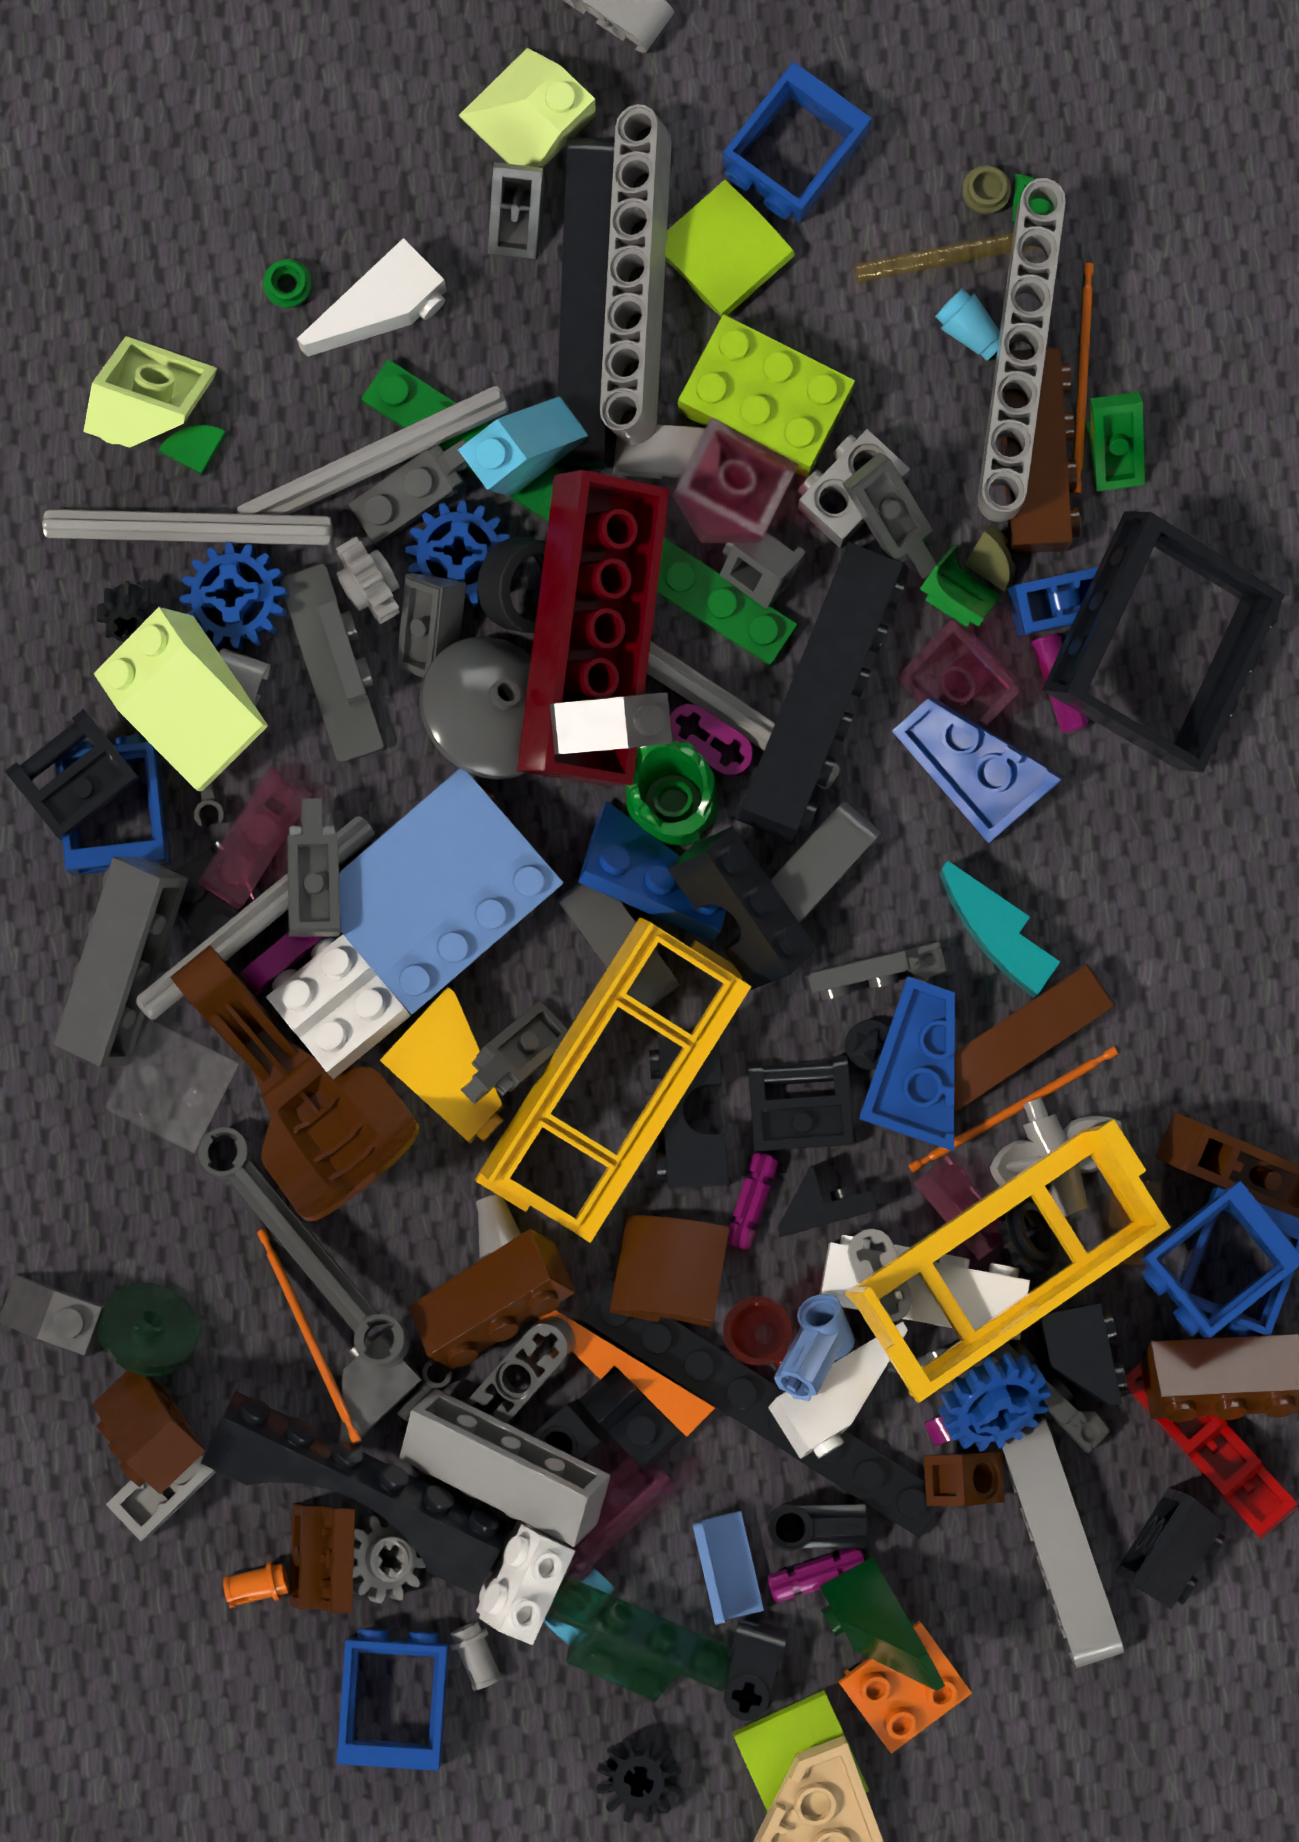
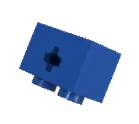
[1006,567,1098,637]

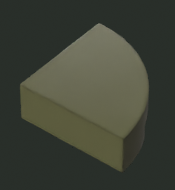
[964,523,1016,592]

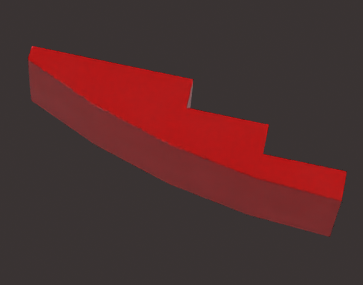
[1126,1361,1298,1540]

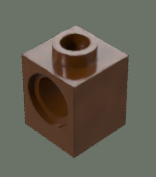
[924,1451,1005,1506]

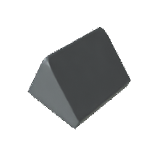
[396,573,466,678]

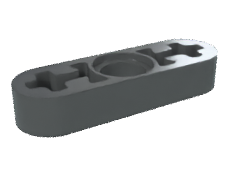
[466,1317,575,1424]

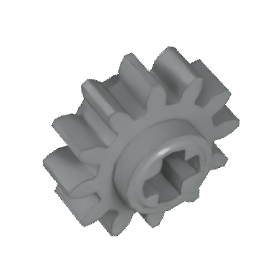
[336,537,400,624]
[353,1514,426,1603]

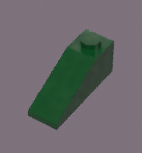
[819,1557,945,1691]

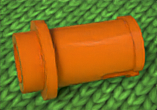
[223,1561,290,1608]

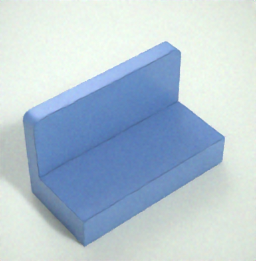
[692,1511,764,1625]

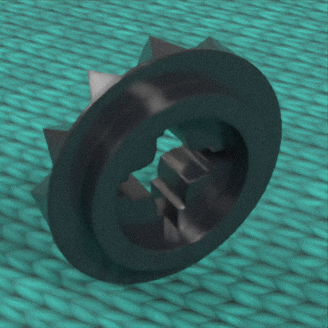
[997,1198,1057,1275]

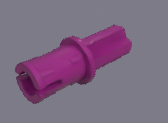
[1031,633,1088,733]

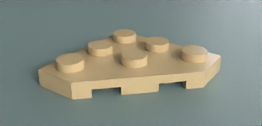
[753,1736,884,1842]

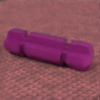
[727,1152,778,1250]
[768,1548,865,1603]

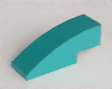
[939,860,1060,998]

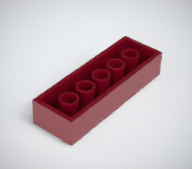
[517,470,670,786]

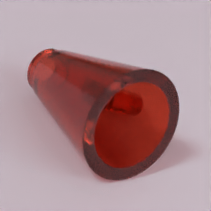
[723,1296,792,1370]

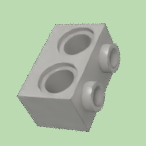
[798,429,910,548]
[106,1449,217,1541]

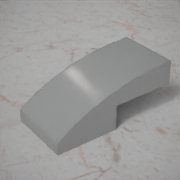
[612,424,719,482]

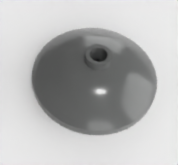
[419,637,531,779]

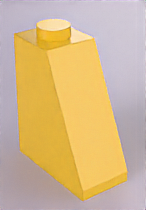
[380,987,504,1144]

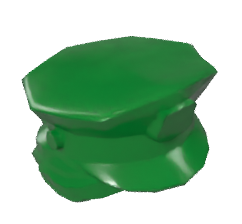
[625,734,717,846]

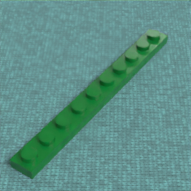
[361,359,797,667]

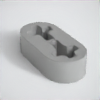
[847,1229,912,1322]

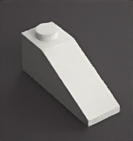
[297,238,447,357]
[768,1321,908,1459]

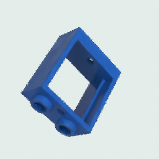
[722,61,872,223]
[55,735,171,876]
[1140,1181,1299,1338]
[1169,1187,1299,1337]
[337,1628,449,1771]

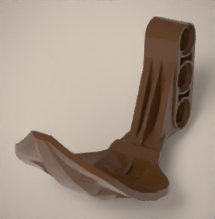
[170,945,419,1221]

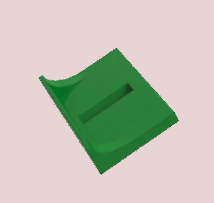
[920,543,1002,627]

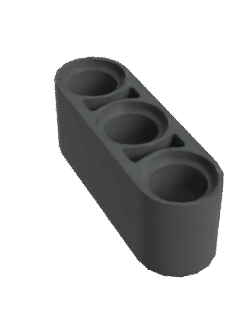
[770,800,882,923]
[556,883,681,1008]

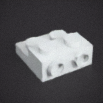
[266,934,411,1079]
[476,1520,575,1645]

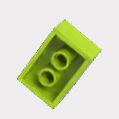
[678,314,855,478]

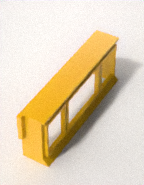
[475,917,752,1243]
[844,1119,1171,1403]

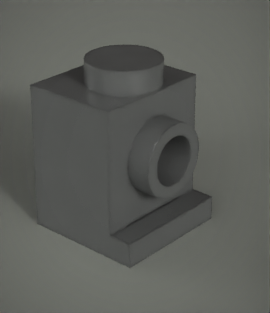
[719,523,807,609]

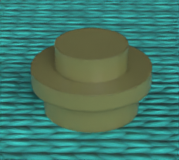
[962,165,1011,215]

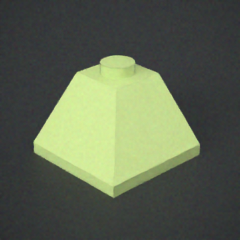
[459,48,596,168]
[84,336,217,448]

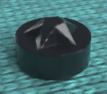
[844,1020,889,1071]

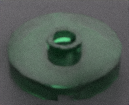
[97,1283,200,1376]

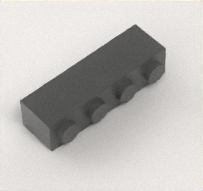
[54,857,188,1067]

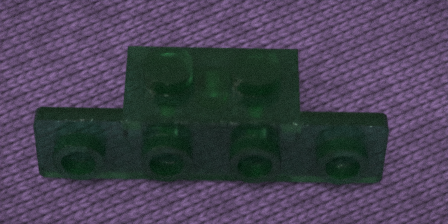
[547,1575,732,1701]

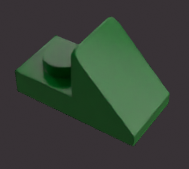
[1085,392,1145,492]

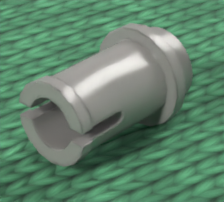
[450,1621,503,1691]

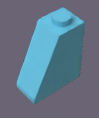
[458,397,590,497]

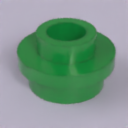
[263,259,312,309]

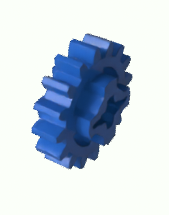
[405,501,510,608]
[180,542,289,651]
[938,1353,1051,1451]

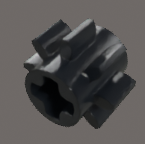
[96,581,159,642]

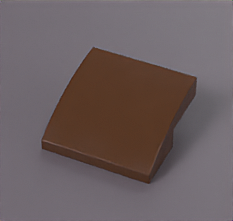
[609,1215,730,1327]
[289,1504,355,1613]

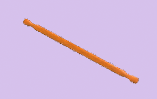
[1072,263,1094,494]
[908,1046,1118,1173]
[257,1229,362,1445]

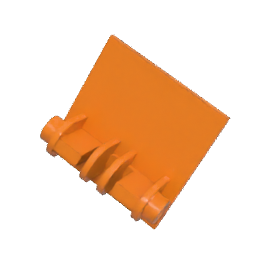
[838,1620,972,1754]

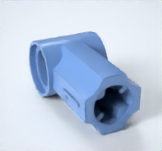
[774,1294,855,1401]

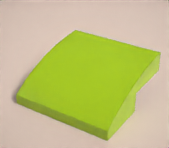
[665,180,795,317]
[732,1690,869,1812]

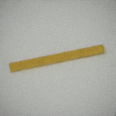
[853,233,1039,283]

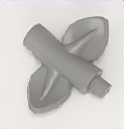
[990,1097,1122,1217]

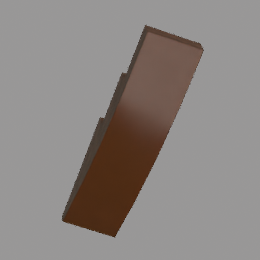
[954,964,1116,1113]

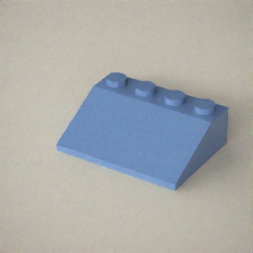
[339,768,563,1014]

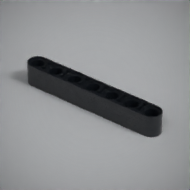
[555,137,615,470]

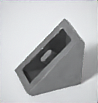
[487,162,545,259]

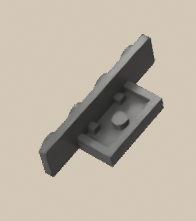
[280,564,384,763]

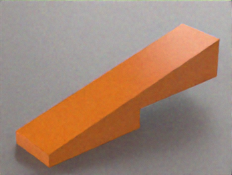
[537,1310,715,1437]

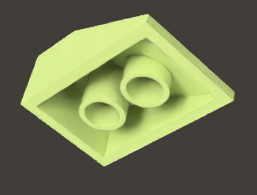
[94,607,268,791]

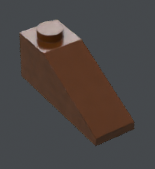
[1155,1112,1299,1218]

